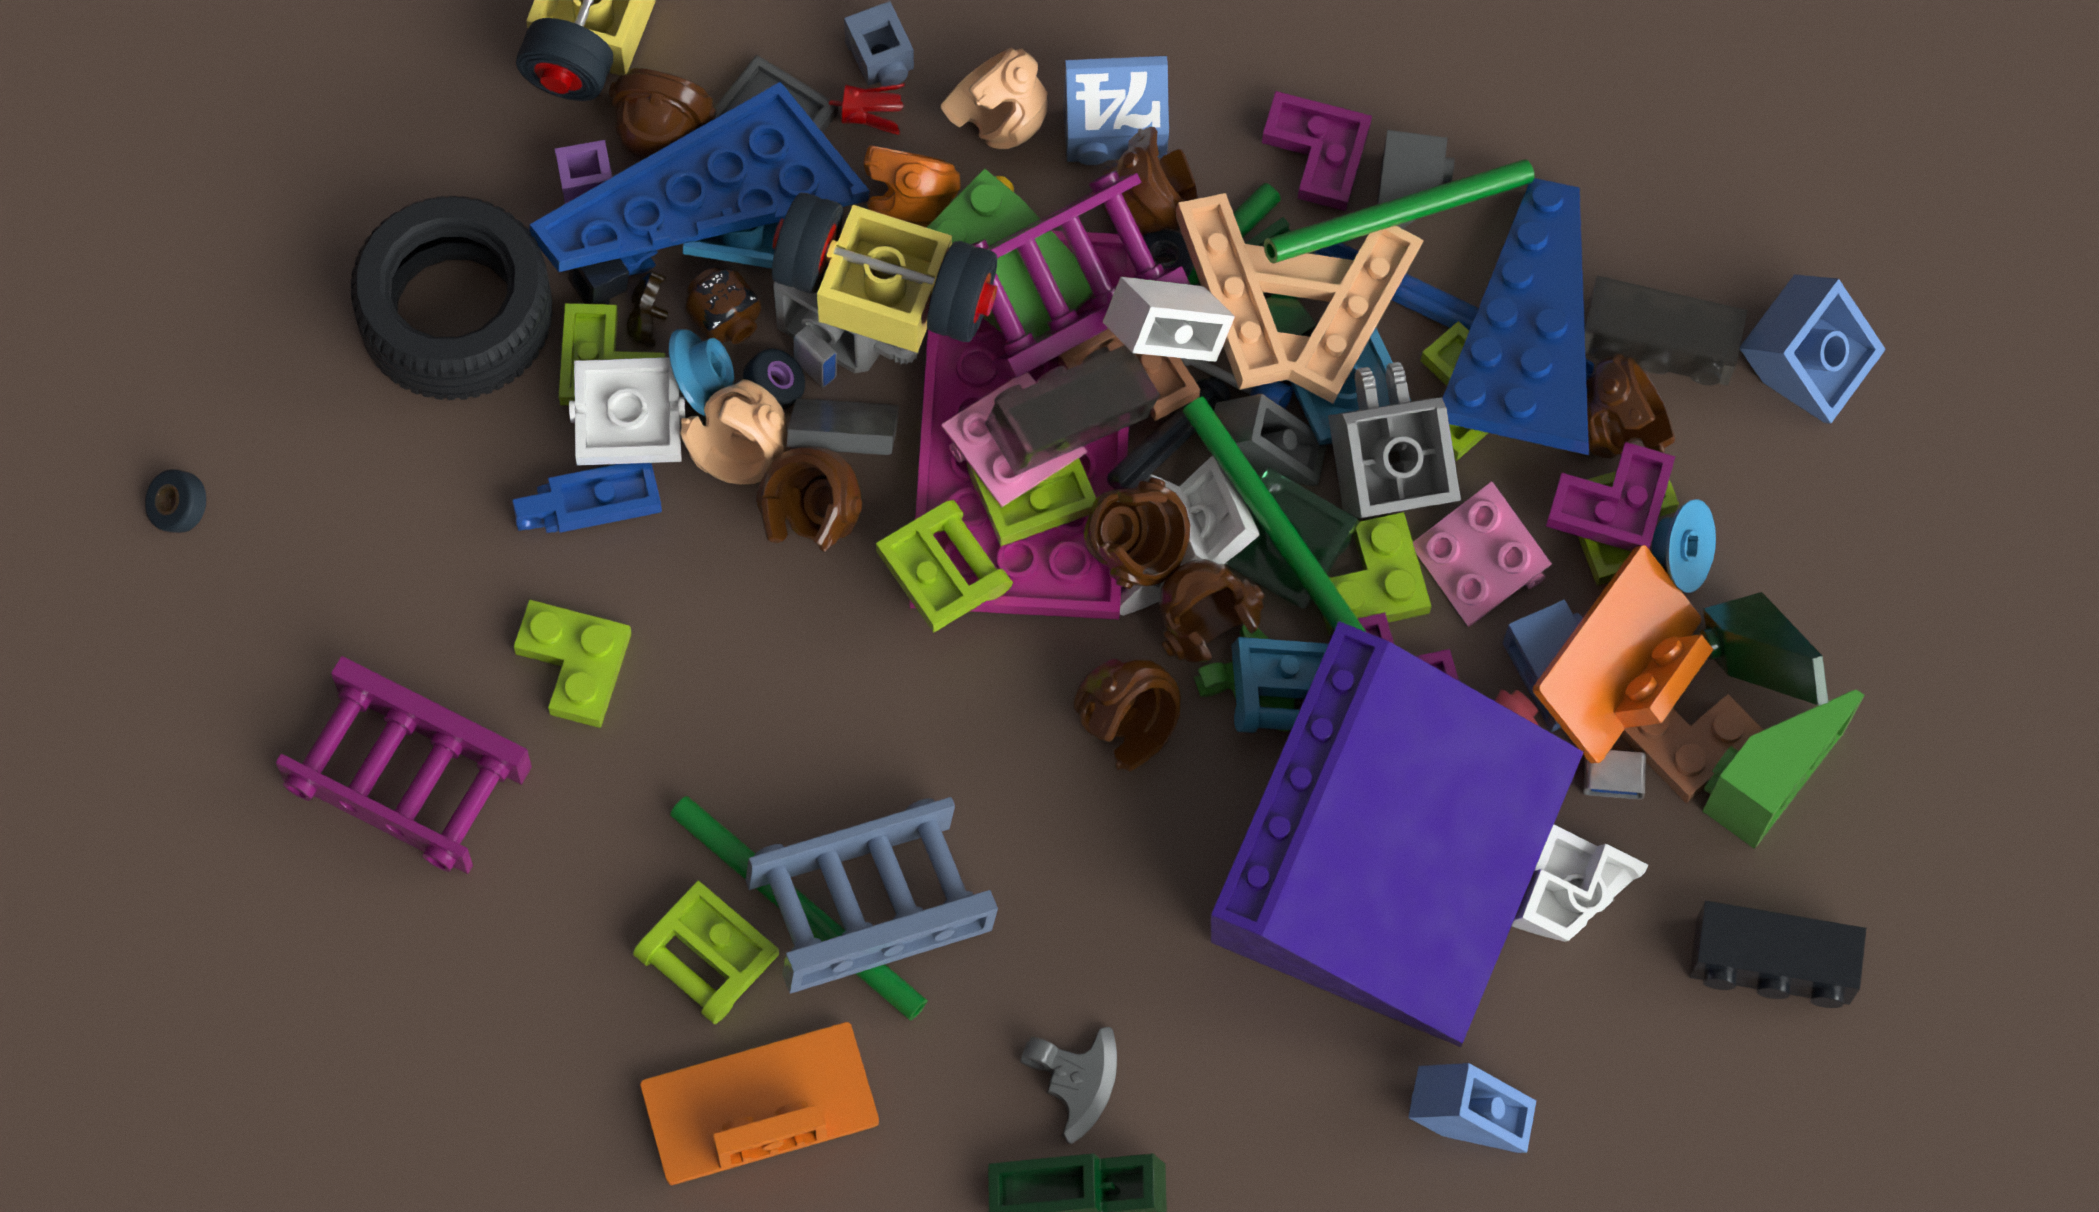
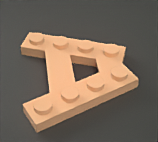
[1176,193,1424,404]

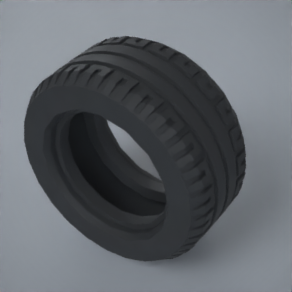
[350,196,553,400]

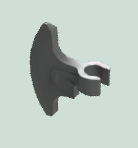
[1020,1027,1117,1144]

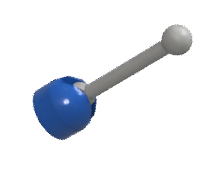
[1180,358,1293,410]

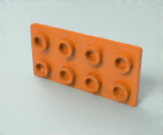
[1533,545,1714,764]
[640,1022,879,1185]

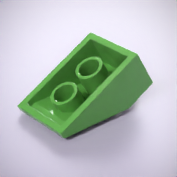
[927,169,1093,338]
[1702,689,1865,849]

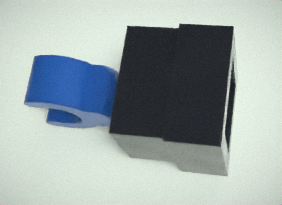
[568,250,658,305]

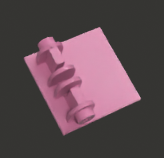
[941,372,1087,508]
[1413,481,1552,627]

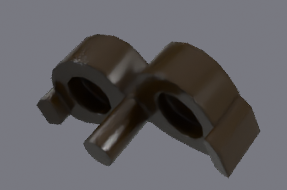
[627,271,668,348]

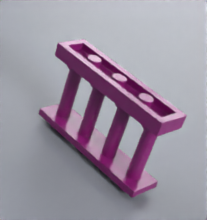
[971,170,1191,379]
[276,656,532,874]

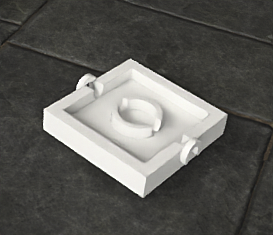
[569,358,686,465]

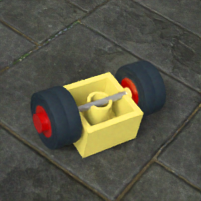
[516,0,656,101]
[772,192,997,353]

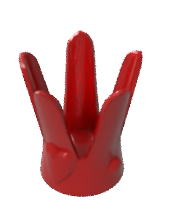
[829,83,905,135]

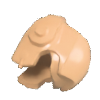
[941,47,1048,149]
[680,379,789,485]

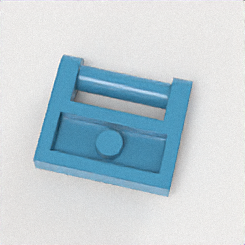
[1231,637,1329,733]

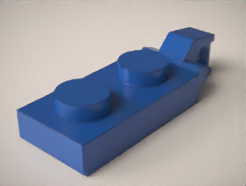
[512,463,662,533]

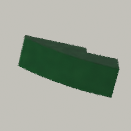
[988,1153,1167,1212]

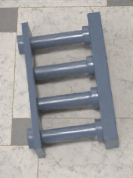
[745,797,998,994]

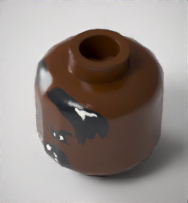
[685,267,762,344]

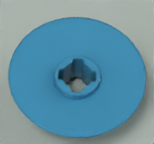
[669,329,734,416]
[1652,499,1716,593]

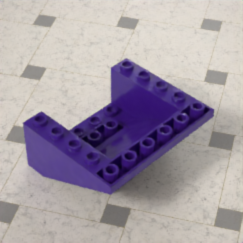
[1211,621,1584,1047]

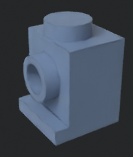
[844,1,914,86]

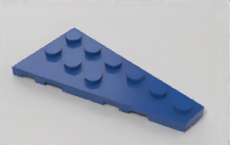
[529,82,870,272]
[1442,178,1589,455]

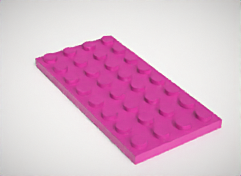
[910,230,1136,620]

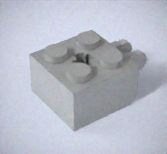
[773,282,919,374]
[1328,362,1461,518]

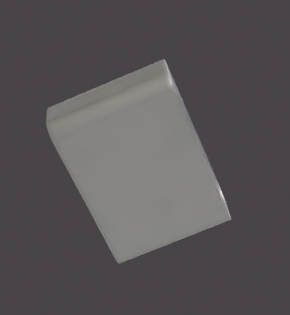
[794,325,837,388]
[1584,750,1646,799]

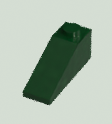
[1700,592,1829,706]

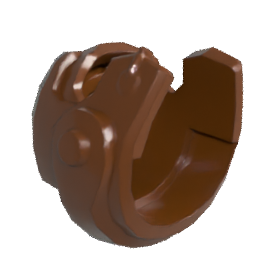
[609,68,716,159]
[1102,126,1198,235]
[1586,354,1675,459]
[756,446,862,552]
[1083,477,1190,589]
[1158,559,1265,663]
[1073,658,1181,772]

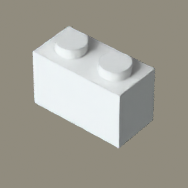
[1103,277,1235,362]

